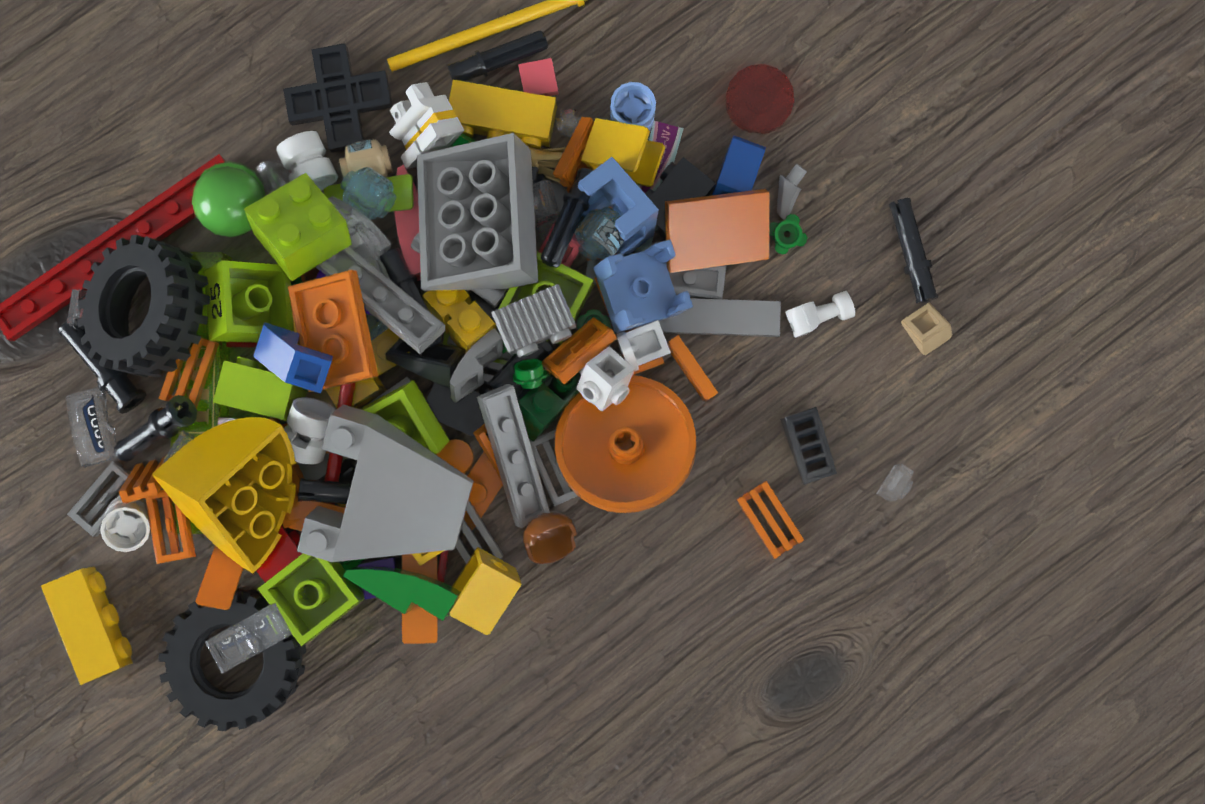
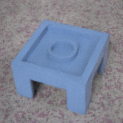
[578,157,659,257]
[593,239,693,334]

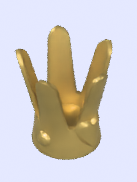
[528,146,566,183]

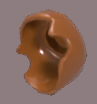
[523,512,577,564]

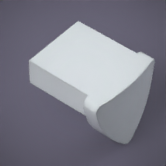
[617,320,671,371]

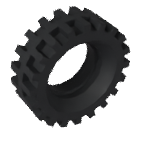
[77,235,210,377]
[158,589,306,731]

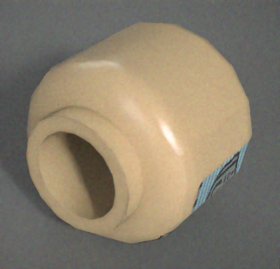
[339,139,393,188]

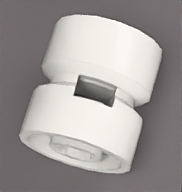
[276,131,338,191]
[284,397,336,464]
[100,496,150,552]

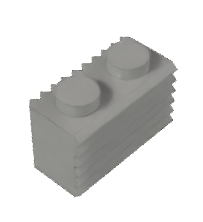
[492,284,576,358]

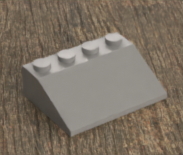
[417,133,538,291]

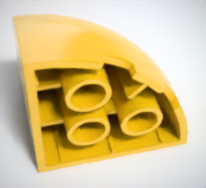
[152,417,296,574]

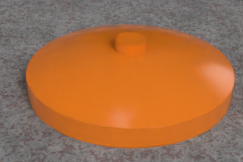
[555,375,696,513]

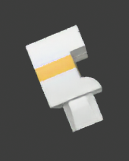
[389,82,464,169]

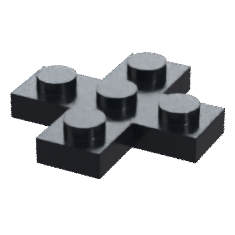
[283,43,393,153]

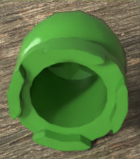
[192,161,266,237]

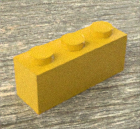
[449,80,557,149]
[41,566,133,685]

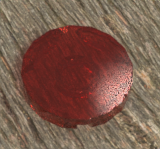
[726,64,795,134]

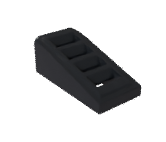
[385,338,465,388]
[780,407,837,485]

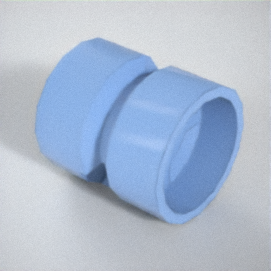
[610,82,656,130]

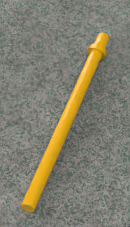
[387,0,587,72]

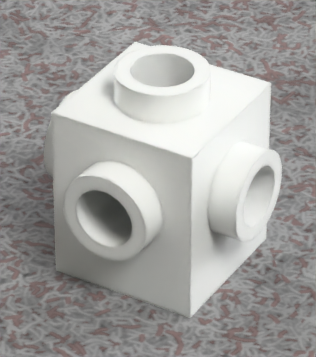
[576,346,635,412]

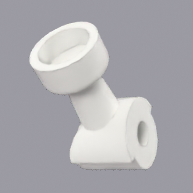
[785,291,855,338]

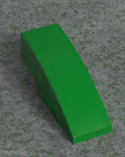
[343,567,461,621]

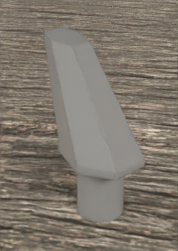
[777,164,807,220]

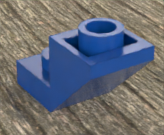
[711,135,766,196]
[253,322,333,393]

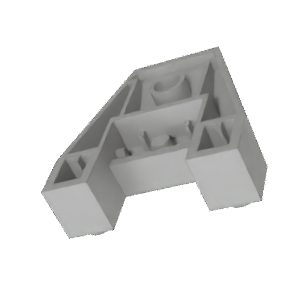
[297,404,474,562]

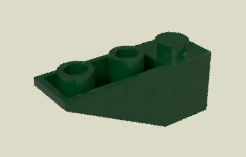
[518,372,581,442]

